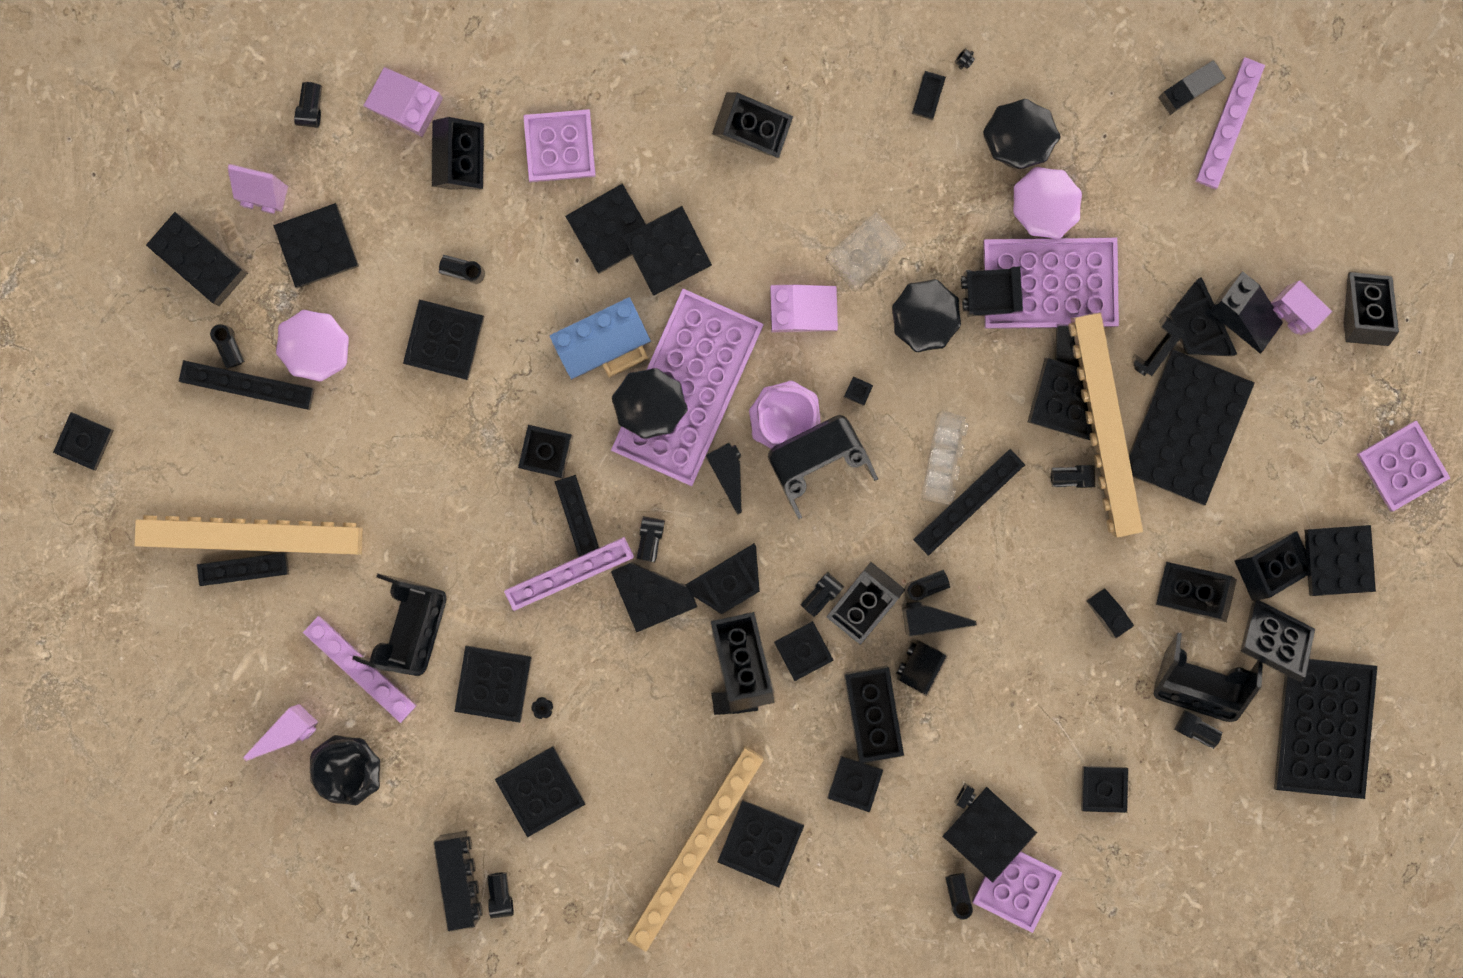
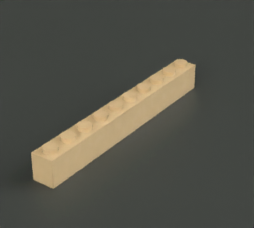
[1068,313,1143,538]
[135,515,363,554]
[627,746,764,952]

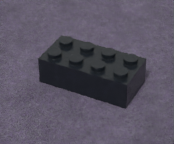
[146,212,248,306]
[711,612,775,712]
[844,665,904,763]
[434,831,483,932]

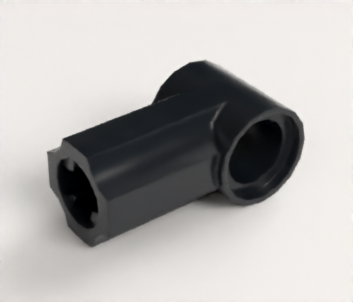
[294,82,322,128]
[439,255,485,284]
[210,324,245,369]
[1050,465,1096,488]
[637,516,665,562]
[905,570,950,601]
[800,572,844,617]
[1174,710,1223,749]
[487,872,514,919]
[945,873,973,920]

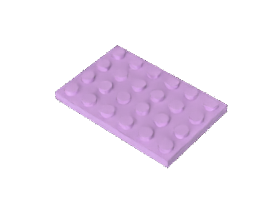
[983,238,1119,329]

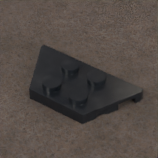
[1168,277,1237,356]
[685,543,760,614]

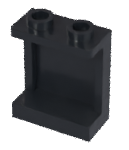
[961,266,1023,317]
[1132,314,1185,377]

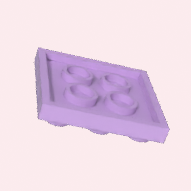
[523,109,596,182]
[1357,421,1450,512]
[972,852,1062,933]

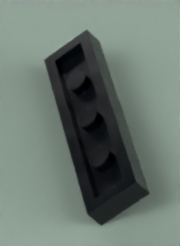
[554,475,600,557]
[197,553,290,586]

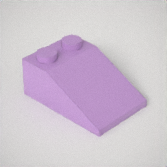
[364,67,443,137]
[228,164,288,214]
[770,285,838,333]
[243,704,318,761]

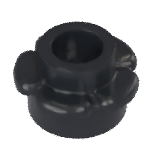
[955,48,975,69]
[531,697,553,719]

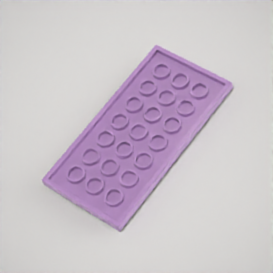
[611,289,764,486]

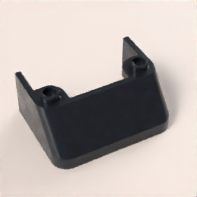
[768,415,878,519]
[352,573,447,676]
[1154,632,1263,722]

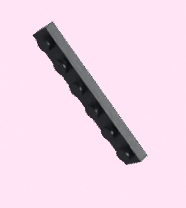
[178,360,315,410]
[913,449,1025,556]

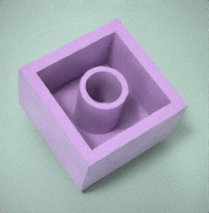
[1271,280,1332,335]

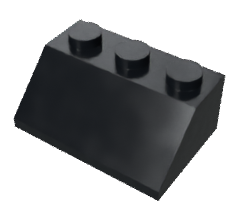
[432,117,484,190]

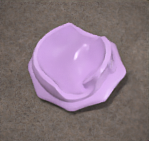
[1013,167,1082,239]
[276,310,349,382]
[749,381,821,449]

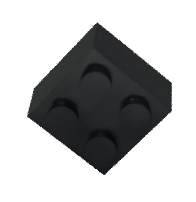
[518,424,574,479]

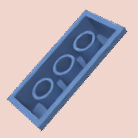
[549,297,651,380]

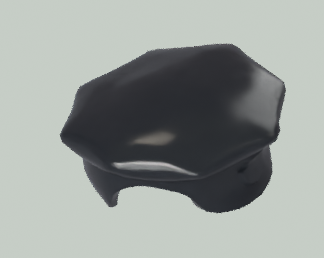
[983,98,1061,169]
[892,279,961,353]
[612,368,688,439]
[310,735,380,806]

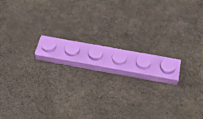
[1195,57,1265,189]
[504,537,634,611]
[303,616,416,723]

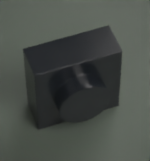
[844,376,873,406]
[954,783,976,809]

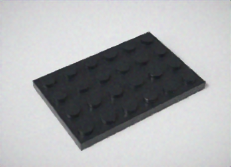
[1129,349,1255,506]
[1274,659,1378,799]

